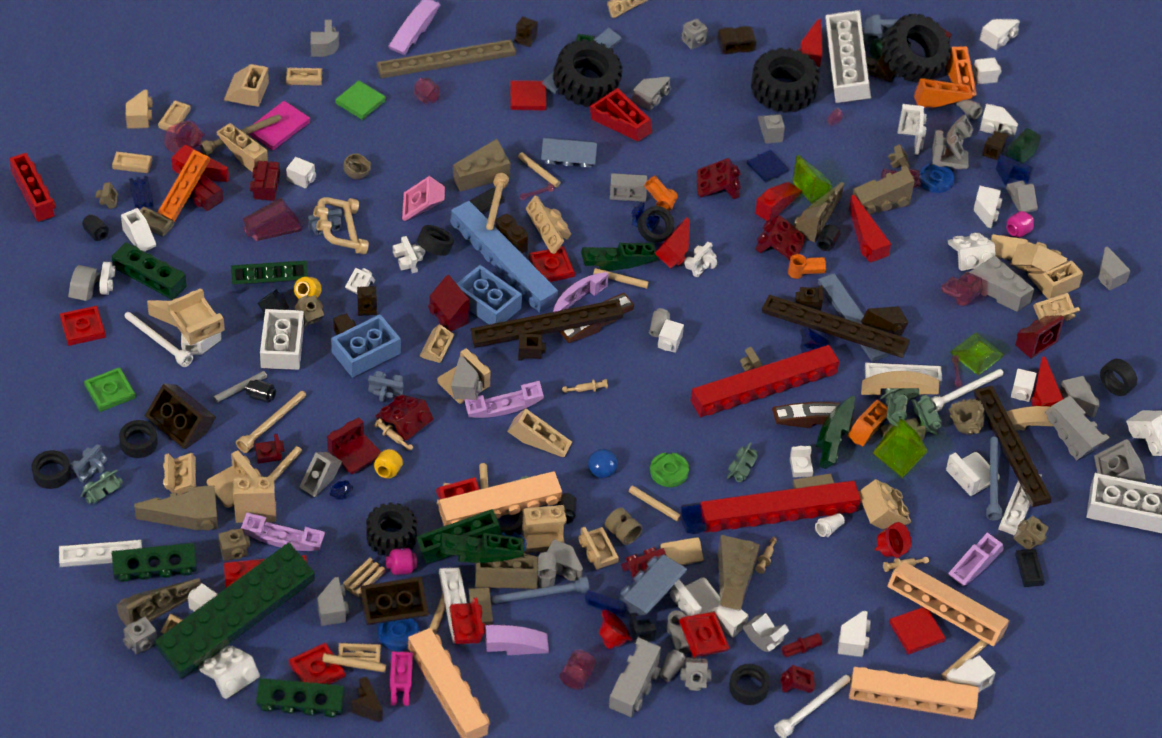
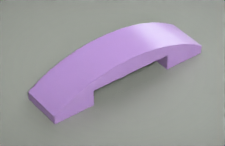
[553,272,609,312]
[465,381,544,418]
[241,512,325,551]

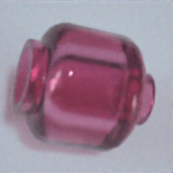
[414,78,440,104]

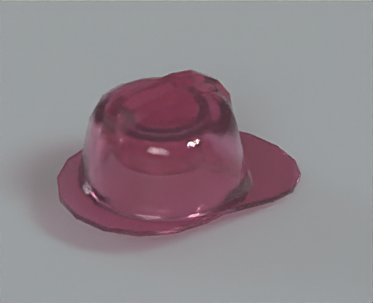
[164,120,205,152]

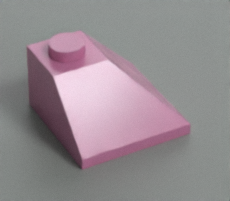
[402,176,445,221]

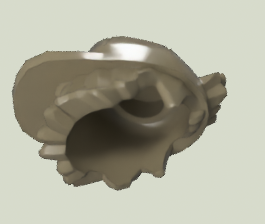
[949,399,984,435]

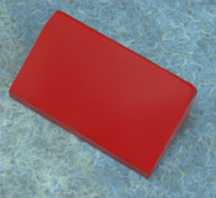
[436,477,479,500]

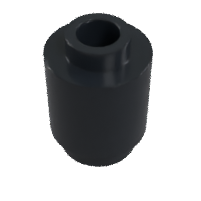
[82,214,109,241]
[817,224,841,251]
[246,380,276,403]
[556,493,577,524]

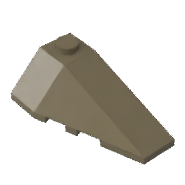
[794,182,845,243]
[134,485,218,531]
[116,578,201,627]

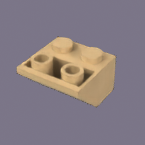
[224,64,269,107]
[1011,242,1067,272]
[1028,261,1083,299]
[859,479,911,529]

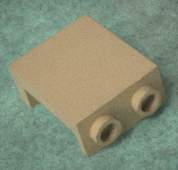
[168,288,225,345]
[233,477,276,523]
[522,505,566,553]

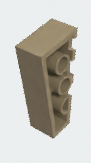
[717,535,760,611]

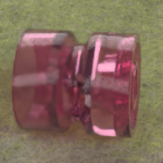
[560,650,596,690]

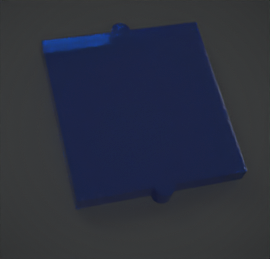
[747,150,789,183]

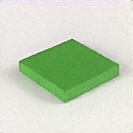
[336,80,386,120]
[84,367,136,412]

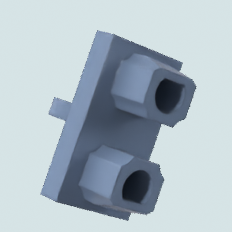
[308,209,342,236]
[368,371,403,402]
[70,444,107,483]

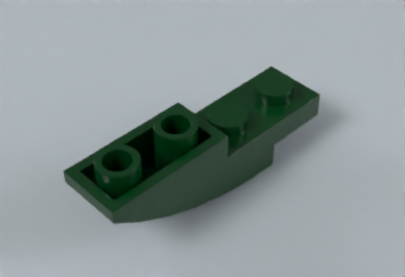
[581,243,658,271]
[816,396,855,469]
[440,533,524,563]

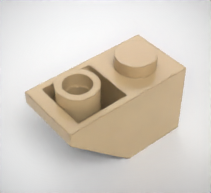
[126,90,152,128]

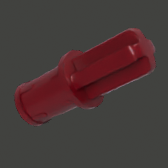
[781,633,822,658]

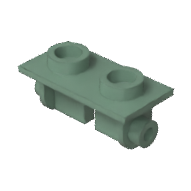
[881,388,920,406]
[887,394,908,429]
[911,395,942,435]
[727,442,758,482]
[81,469,123,504]

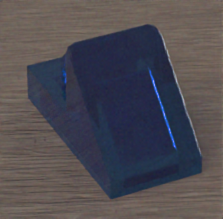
[996,154,1033,186]
[800,326,830,353]

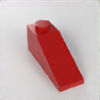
[797,19,822,68]
[171,145,229,182]
[755,182,802,221]
[655,217,690,269]
[1031,357,1063,407]

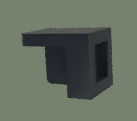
[257,289,289,314]
[629,613,656,643]

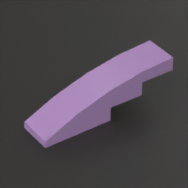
[389,0,440,55]

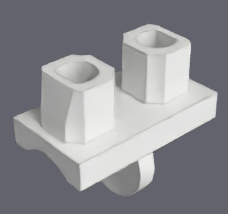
[393,236,425,273]
[684,242,717,277]

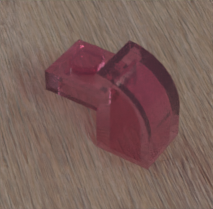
[941,272,982,306]

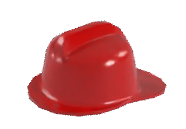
[874,522,911,558]
[599,610,632,649]

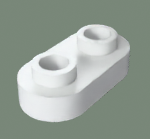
[100,262,116,295]

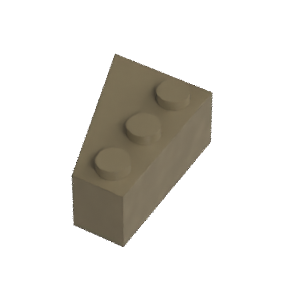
[453,139,511,192]
[853,165,915,215]
[476,553,538,589]

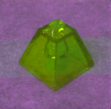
[792,155,832,204]
[950,332,1004,375]
[872,418,928,478]

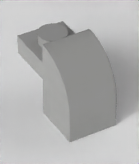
[311,20,339,57]
[68,265,101,301]
[742,613,789,652]

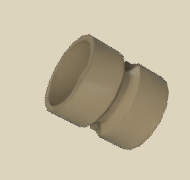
[605,507,643,545]

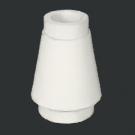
[815,513,845,537]

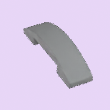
[946,115,973,160]

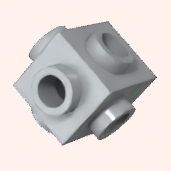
[682,18,708,50]
[123,617,157,655]
[681,658,711,691]

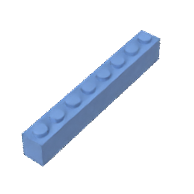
[450,201,558,313]

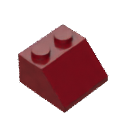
[428,275,469,332]
[1015,315,1064,359]

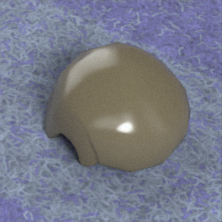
[343,154,371,180]

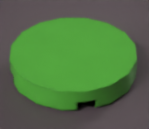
[650,452,689,487]

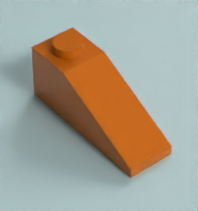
[945,46,977,97]
[914,78,973,108]
[847,400,888,447]

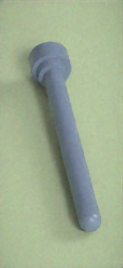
[986,436,1002,521]
[491,576,589,604]

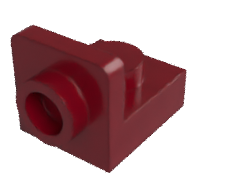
[255,434,284,464]
[781,665,815,693]

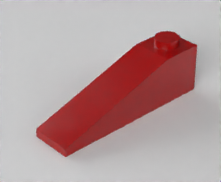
[849,195,891,263]

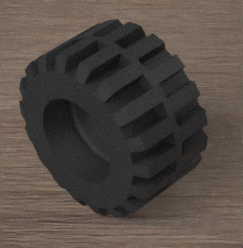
[366,502,417,557]

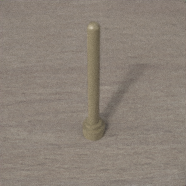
[200,115,281,155]

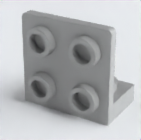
[932,130,969,170]

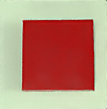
[510,81,546,110]
[528,246,575,282]
[60,306,106,346]
[889,607,945,655]
[679,612,730,658]
[289,642,346,684]

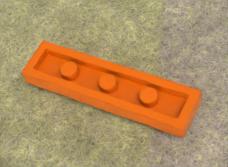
[157,150,211,222]

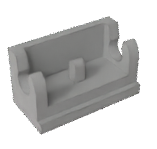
[610,173,647,202]

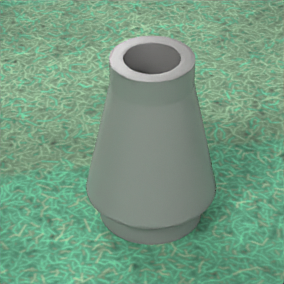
[957,99,983,119]
[649,308,670,337]
[659,650,686,682]

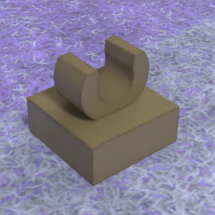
[888,144,910,168]
[95,182,118,209]
[740,347,762,371]

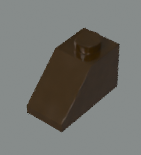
[861,306,909,336]

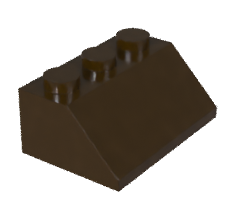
[145,383,216,449]
[360,576,429,625]

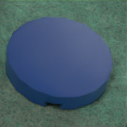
[919,163,954,193]
[378,618,419,651]

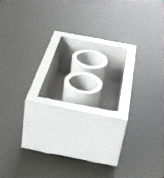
[260,309,304,370]

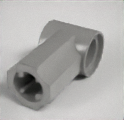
[537,552,556,588]
[667,611,691,655]

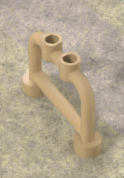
[313,197,369,255]

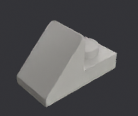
[1006,181,1038,213]

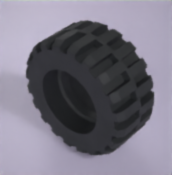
[882,13,951,83]
[553,39,623,107]
[751,48,819,113]

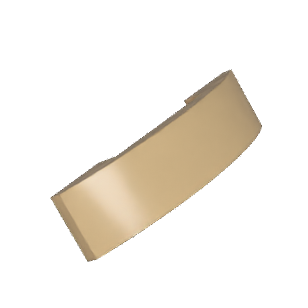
[861,371,939,395]
[1007,406,1053,430]

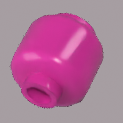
[1006,211,1034,238]
[386,548,417,575]

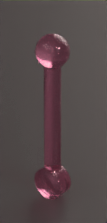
[520,184,554,200]
[951,355,962,387]

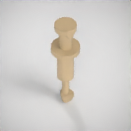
[562,379,608,393]
[374,418,413,451]
[755,537,777,574]
[883,557,929,572]

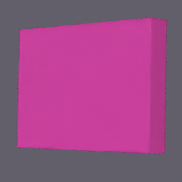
[249,101,310,150]

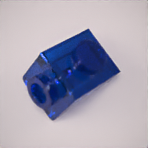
[631,202,660,232]
[681,503,707,534]

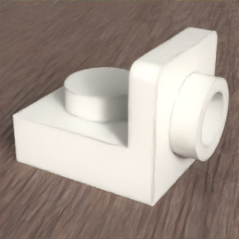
[345,268,375,294]
[790,446,813,477]

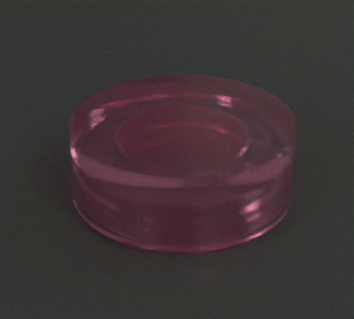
[827,108,843,126]

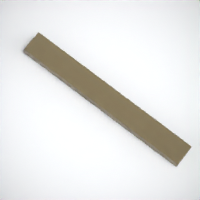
[377,40,516,79]

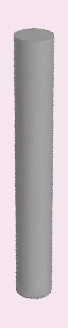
[213,371,267,403]

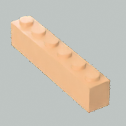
[439,471,562,526]
[887,561,1010,647]
[408,628,490,738]
[849,667,979,719]

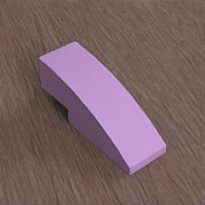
[948,533,1004,586]
[485,625,549,655]

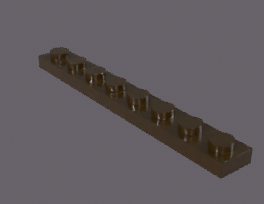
[762,294,910,358]
[470,299,623,348]
[974,386,1052,508]

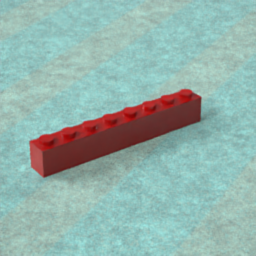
[690,345,840,417]
[699,480,861,532]

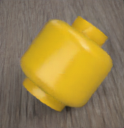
[294,277,322,299]
[374,449,403,479]

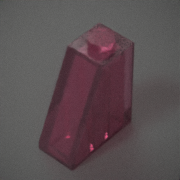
[243,198,302,241]

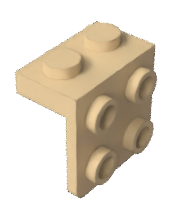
[437,348,491,404]
[207,450,261,508]

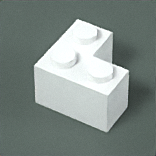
[1126,410,1162,456]

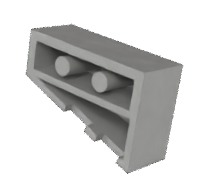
[965,256,1034,312]
[1045,396,1110,461]
[609,638,661,718]

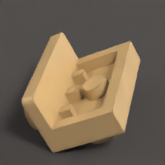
[1033,293,1080,321]
[163,453,196,495]
[578,527,619,569]

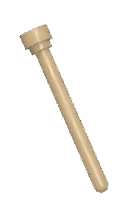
[486,173,509,230]
[236,391,306,453]

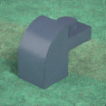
[863,15,897,46]

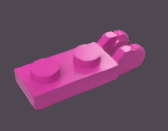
[390,652,413,706]

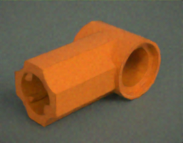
[644,176,678,212]
[788,254,826,279]

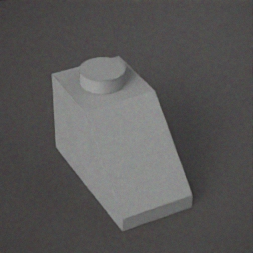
[758,114,785,144]
[1098,246,1131,291]
[451,357,483,400]
[299,452,342,497]

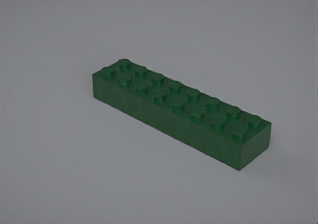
[155,542,315,680]

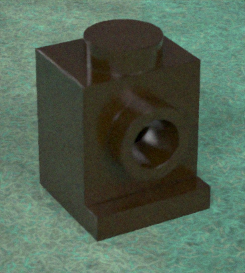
[514,16,538,47]
[982,130,1008,161]
[357,286,377,316]
[795,286,823,311]
[333,313,356,335]
[518,334,546,361]

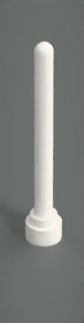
[125,312,193,367]
[931,369,1004,412]
[774,675,851,738]

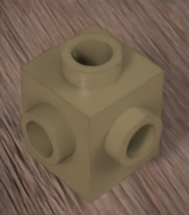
[294,295,324,327]
[1013,516,1049,549]
[218,528,250,561]

